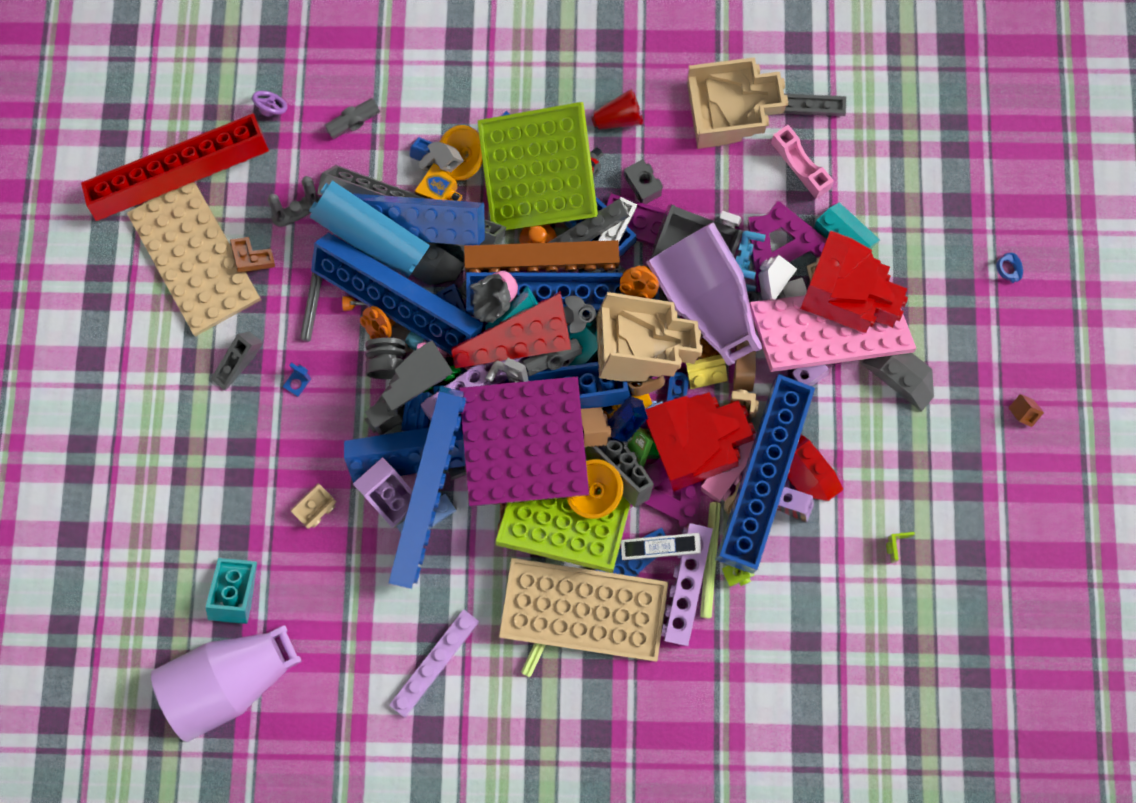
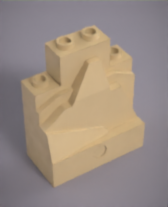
[687,57,788,149]
[596,292,702,381]

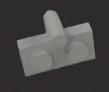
[485,358,529,383]

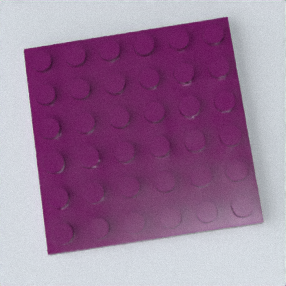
[459,377,589,507]

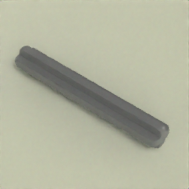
[300,272,322,342]

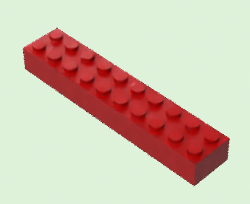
[81,113,269,221]

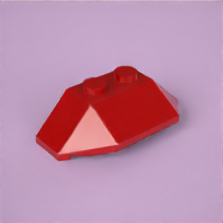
[787,434,844,502]

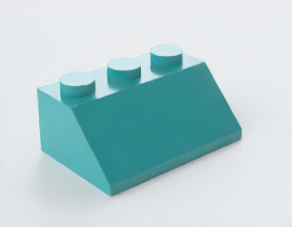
[813,202,880,249]

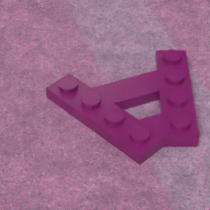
[747,200,827,293]
[629,458,701,535]

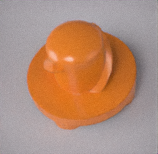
[519,224,556,244]
[620,266,659,299]
[360,306,396,339]

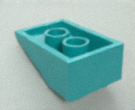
[205,558,257,624]

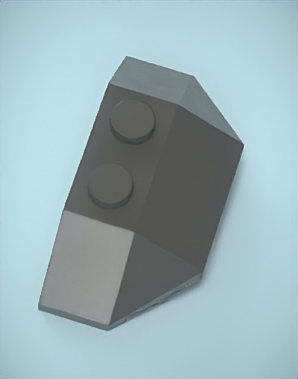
[411,242,465,285]
[861,353,934,412]

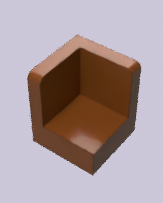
[1009,394,1044,427]

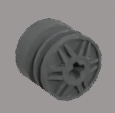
[365,338,406,380]

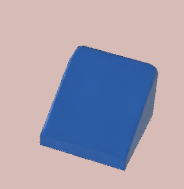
[409,137,433,161]

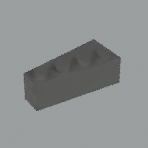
[585,426,654,508]

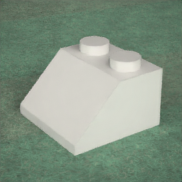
[758,255,797,301]

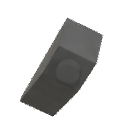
[211,331,263,390]

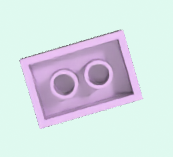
[353,457,413,528]

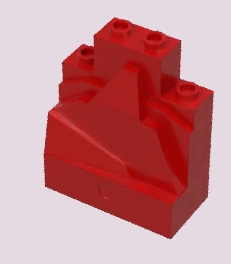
[800,231,908,333]
[643,392,756,492]

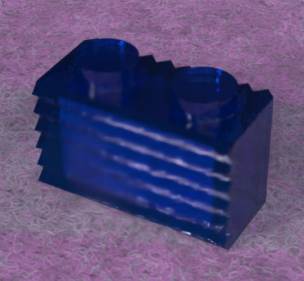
[608,396,648,442]

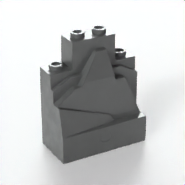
[647,204,743,302]
[364,340,453,435]

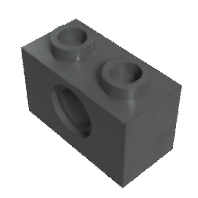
[624,159,663,204]

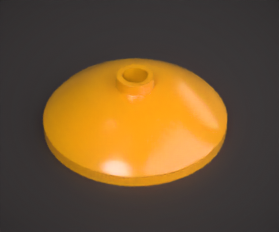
[440,125,483,181]
[567,459,623,519]

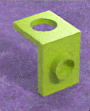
[886,532,915,563]

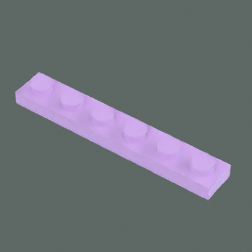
[390,610,480,718]

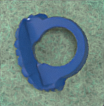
[996,252,1024,283]

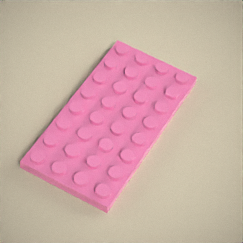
[750,295,917,372]

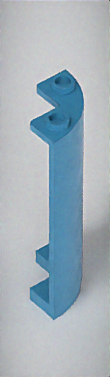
[309,181,430,279]

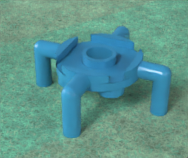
[736,231,766,292]

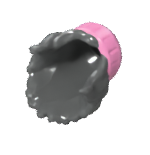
[470,271,518,323]

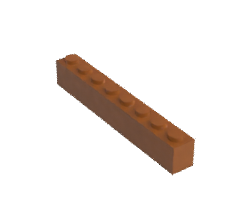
[464,240,620,273]

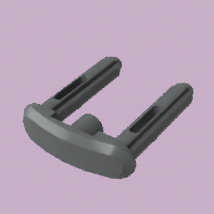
[267,176,320,227]

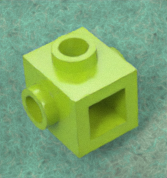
[721,565,755,587]

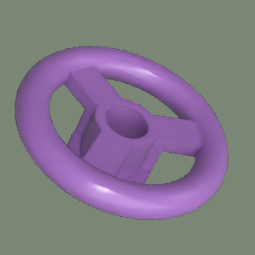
[252,91,287,117]

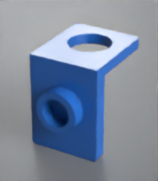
[283,362,311,397]

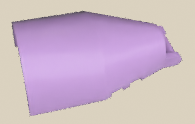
[646,222,762,366]
[151,626,302,742]

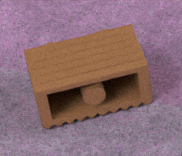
[581,407,611,447]

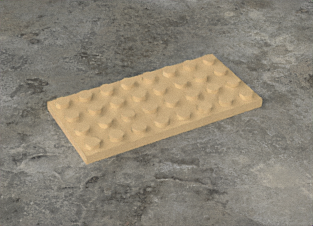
[127,182,261,337]
[499,558,668,661]

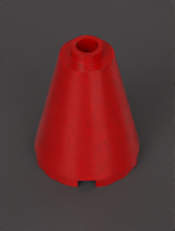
[591,89,644,130]

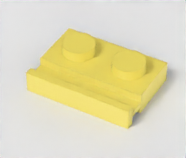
[686,355,728,389]

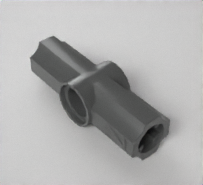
[325,98,380,139]
[522,338,582,377]

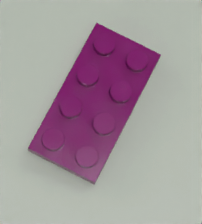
[606,194,666,246]

